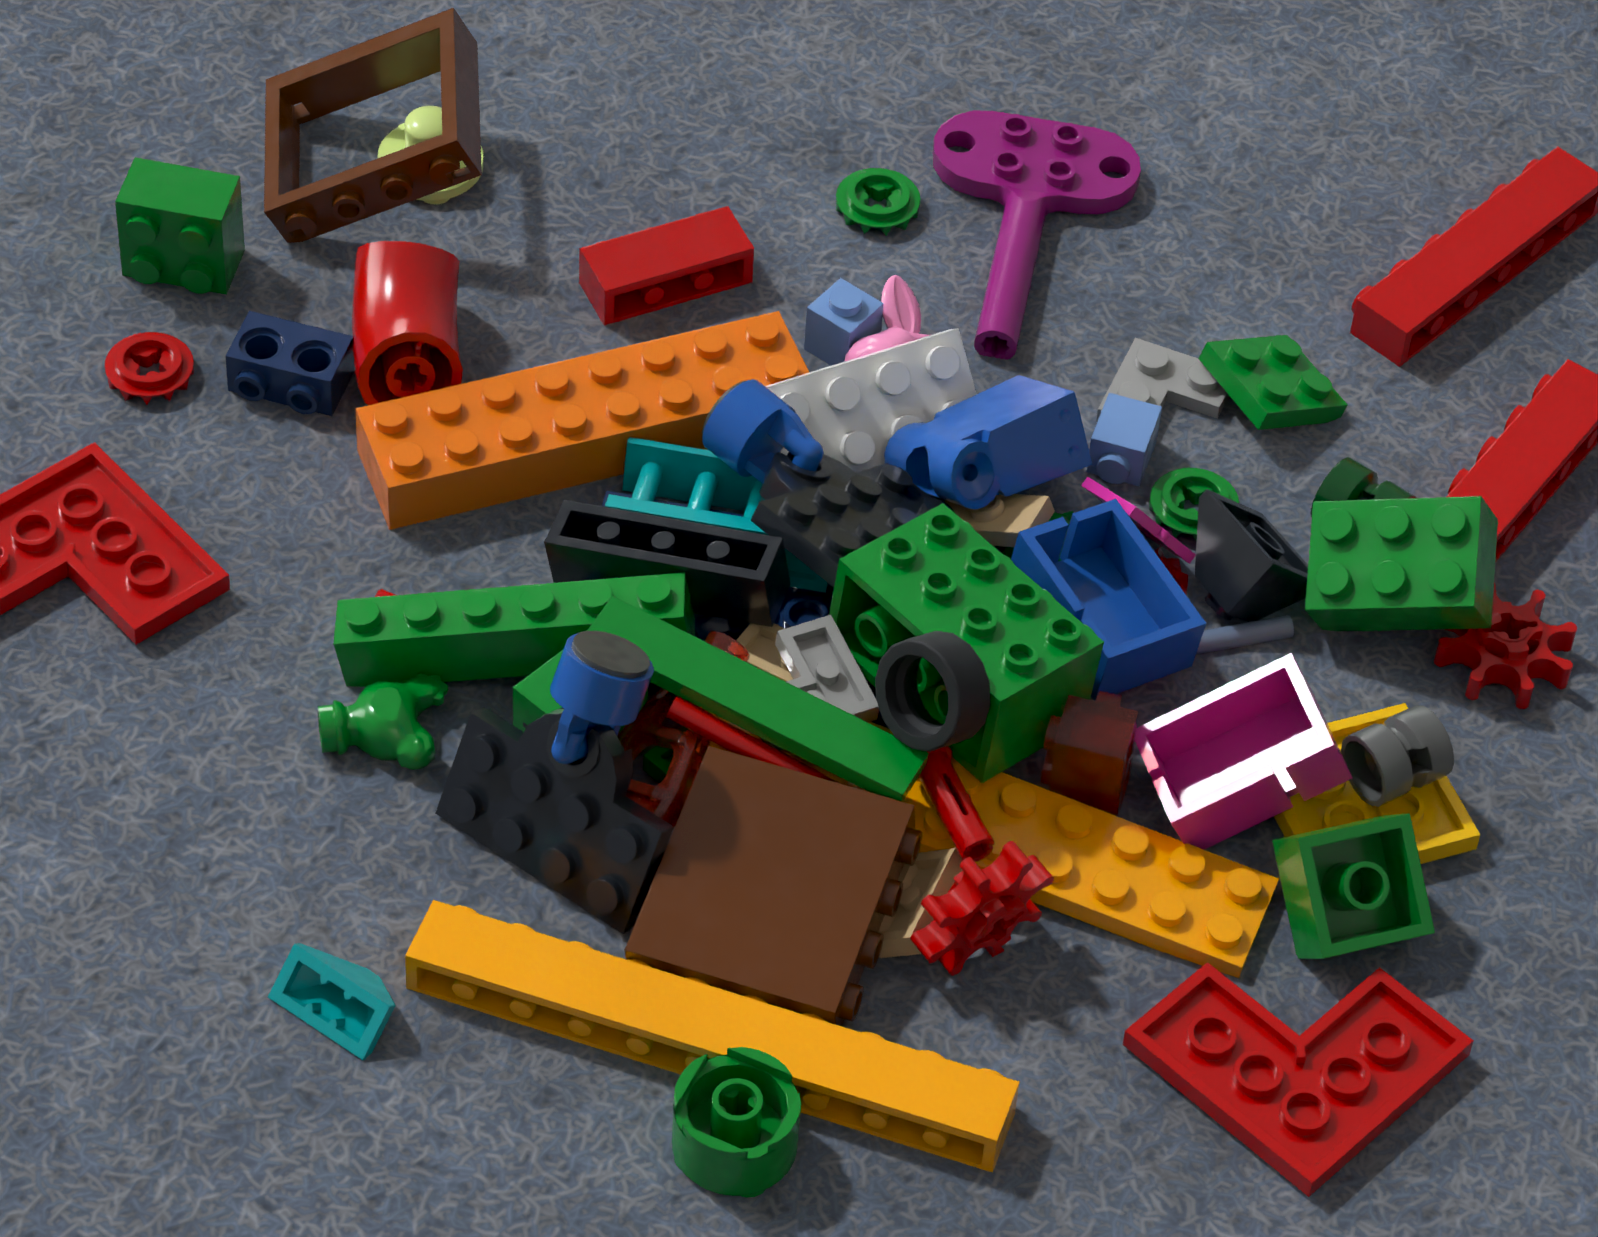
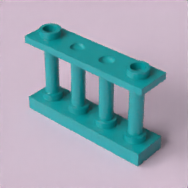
[605,437,828,593]

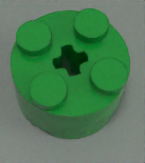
[672,1047,801,1198]

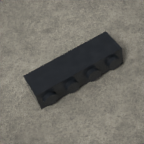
[544,500,791,627]

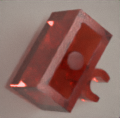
[1041,690,1138,817]

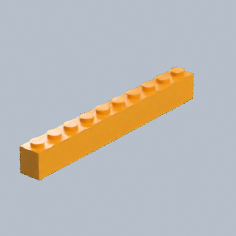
[405,900,1020,1173]

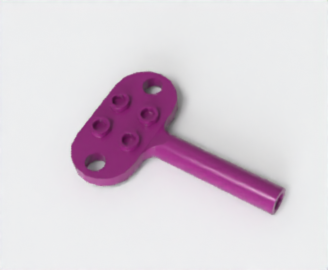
[932,110,1141,360]

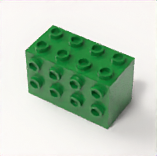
[829,503,1104,783]

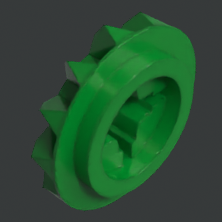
[836,168,920,236]
[1149,468,1239,543]

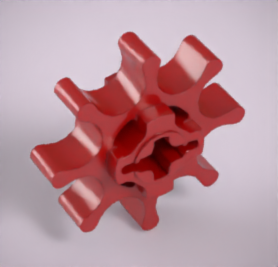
[1434,583,1577,709]
[910,841,1054,976]

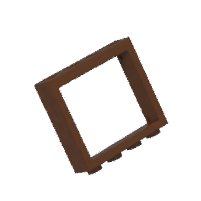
[264,8,482,243]

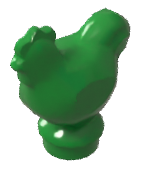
[317,673,449,770]

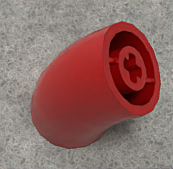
[352,241,463,405]

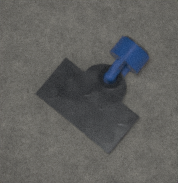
[702,379,954,588]
[435,631,674,934]

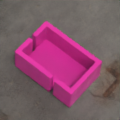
[1131,653,1353,850]

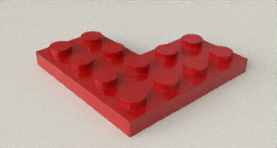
[0,442,230,645]
[1123,962,1474,1197]

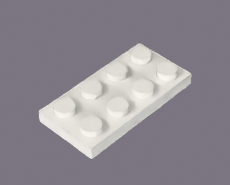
[766,328,977,472]

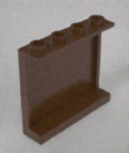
[624,746,923,1026]

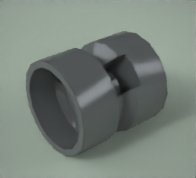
[1341,705,1454,807]

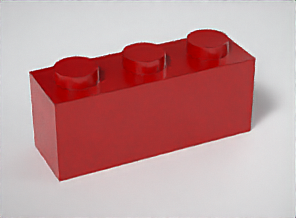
[579,206,754,326]

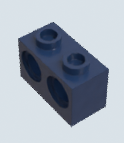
[225,311,355,416]

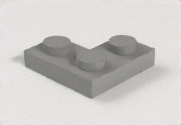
[1096,338,1229,421]
[760,615,879,751]

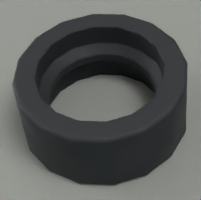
[875,631,990,752]

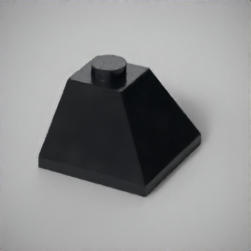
[1195,489,1308,622]

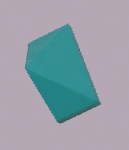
[268,943,396,1060]

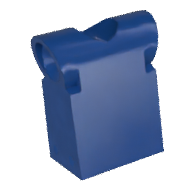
[884,375,1093,510]

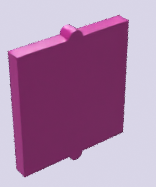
[1081,477,1196,564]

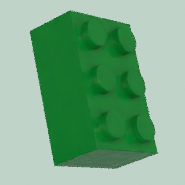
[1305,496,1498,631]

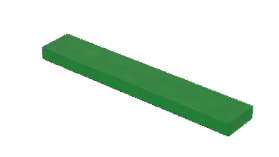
[587,596,929,802]

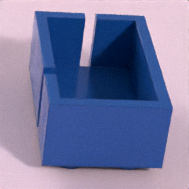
[1011,499,1206,702]

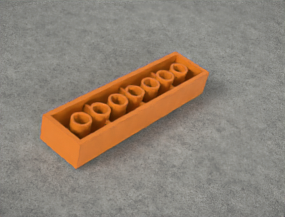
[355,311,809,530]

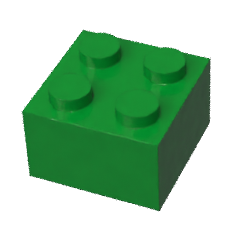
[115,157,245,295]
[1272,813,1435,959]

